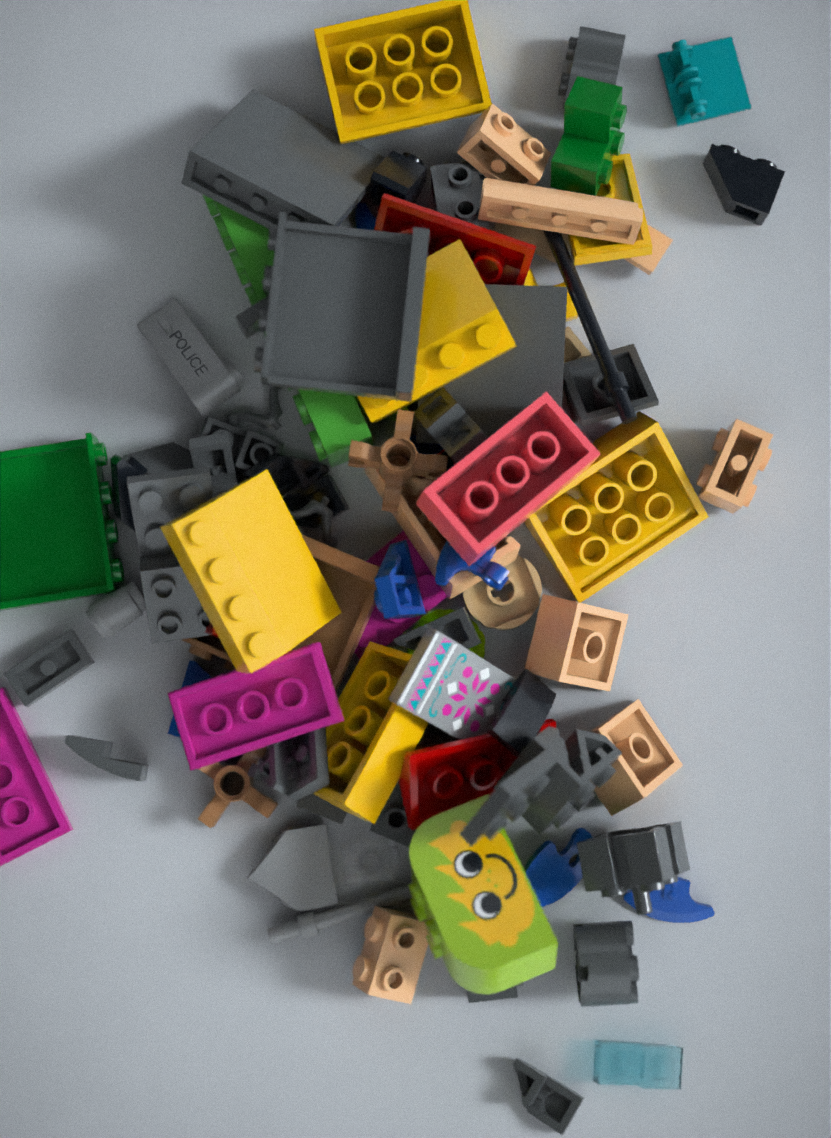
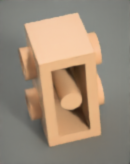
[457,103,551,185]
[696,419,773,513]
[352,905,428,1004]

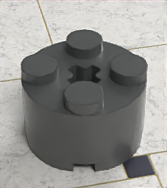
[573,921,639,1007]

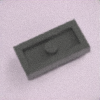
[4,629,95,707]

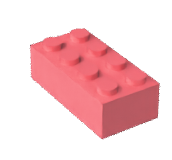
[416,392,601,566]

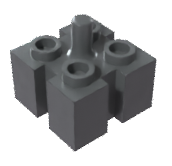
[577,821,690,915]

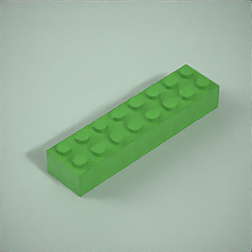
[202,194,373,468]

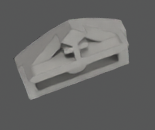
[247,824,338,911]

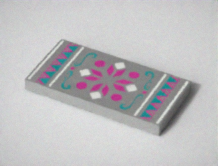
[388,626,517,740]

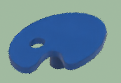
[523,828,594,907]

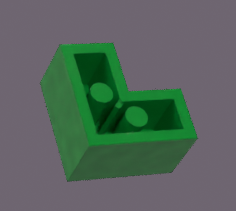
[551,76,627,196]

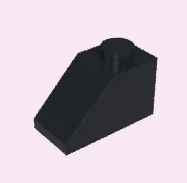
[370,150,427,207]

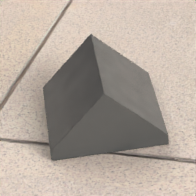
[563,344,659,426]

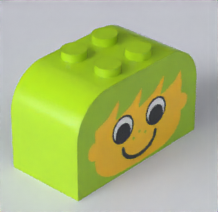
[409,794,558,994]

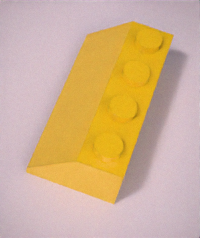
[313,641,428,824]

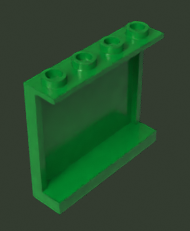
[0,432,124,611]

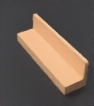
[478,178,643,245]

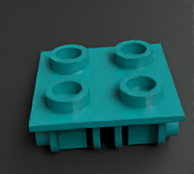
[658,36,752,127]

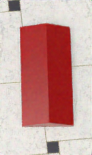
[374,193,537,285]
[399,719,556,830]

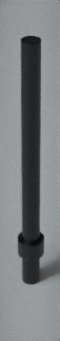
[543,230,637,424]

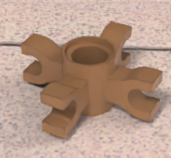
[348,409,448,513]
[198,746,279,828]

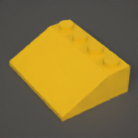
[314,0,492,145]
[357,239,517,423]
[524,411,709,603]
[160,469,342,673]

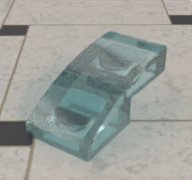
[593,1040,683,1089]

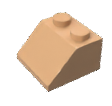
[525,594,628,691]
[590,699,683,816]

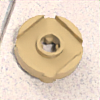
[462,555,542,630]

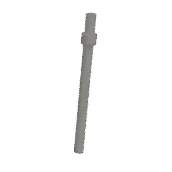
[267,884,412,945]

